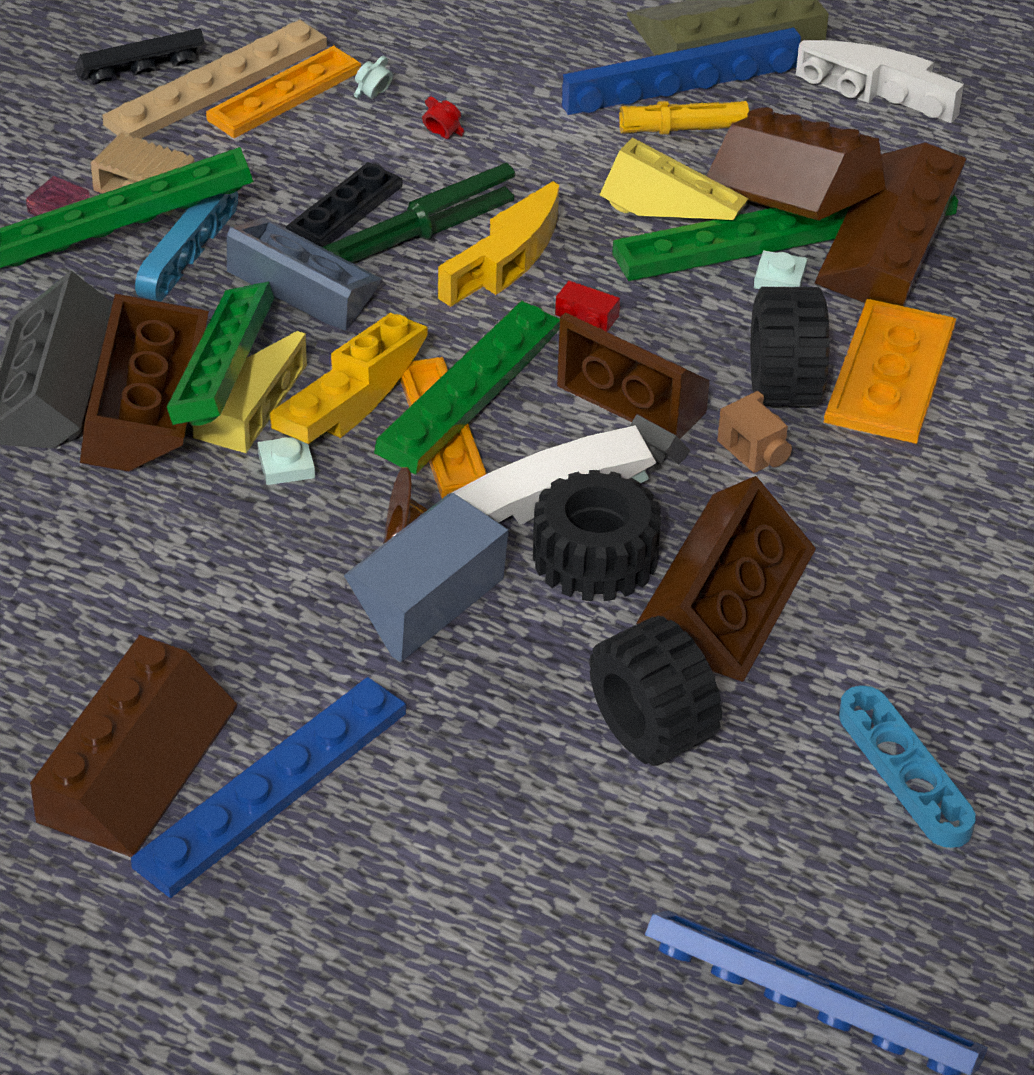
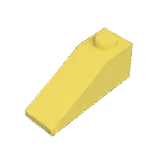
[600,137,749,220]
[193,331,307,453]

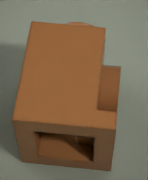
[717,391,792,473]

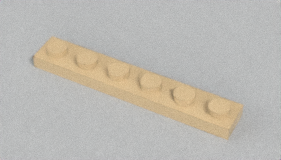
[102,20,327,139]

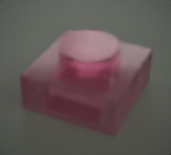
[26,176,90,216]

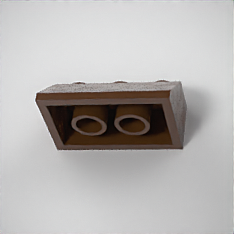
[557,312,710,439]

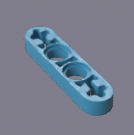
[135,191,238,302]
[839,685,976,848]

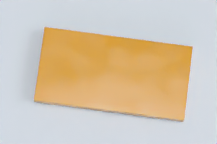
[824,299,957,444]

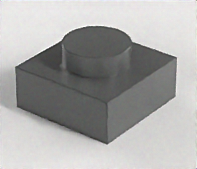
[629,415,690,465]

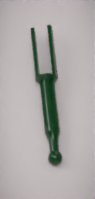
[322,162,515,263]

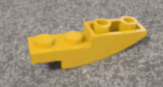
[438,181,559,307]
[270,313,428,444]

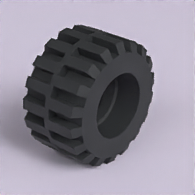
[750,287,830,406]
[533,470,662,601]
[589,616,722,766]

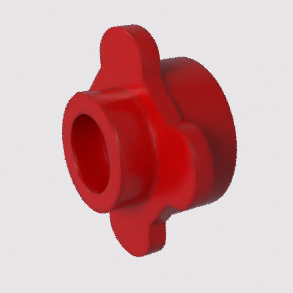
[422,96,465,139]

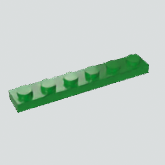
[0,147,253,268]
[167,281,274,426]
[374,300,560,475]

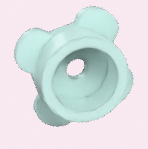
[354,56,393,100]

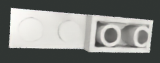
[796,40,964,123]

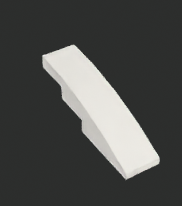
[450,425,656,525]

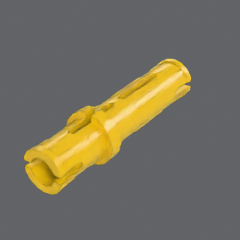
[619,101,749,135]

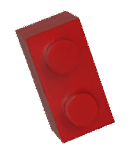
[555,280,620,332]

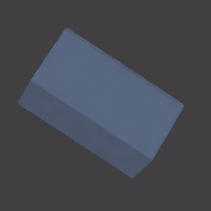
[227,217,381,331]
[344,493,508,662]

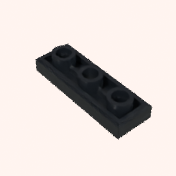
[75,28,205,85]
[286,162,403,247]

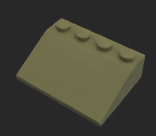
[627,0,829,56]

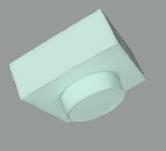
[754,250,807,289]
[258,437,315,485]

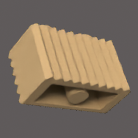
[91,132,195,215]

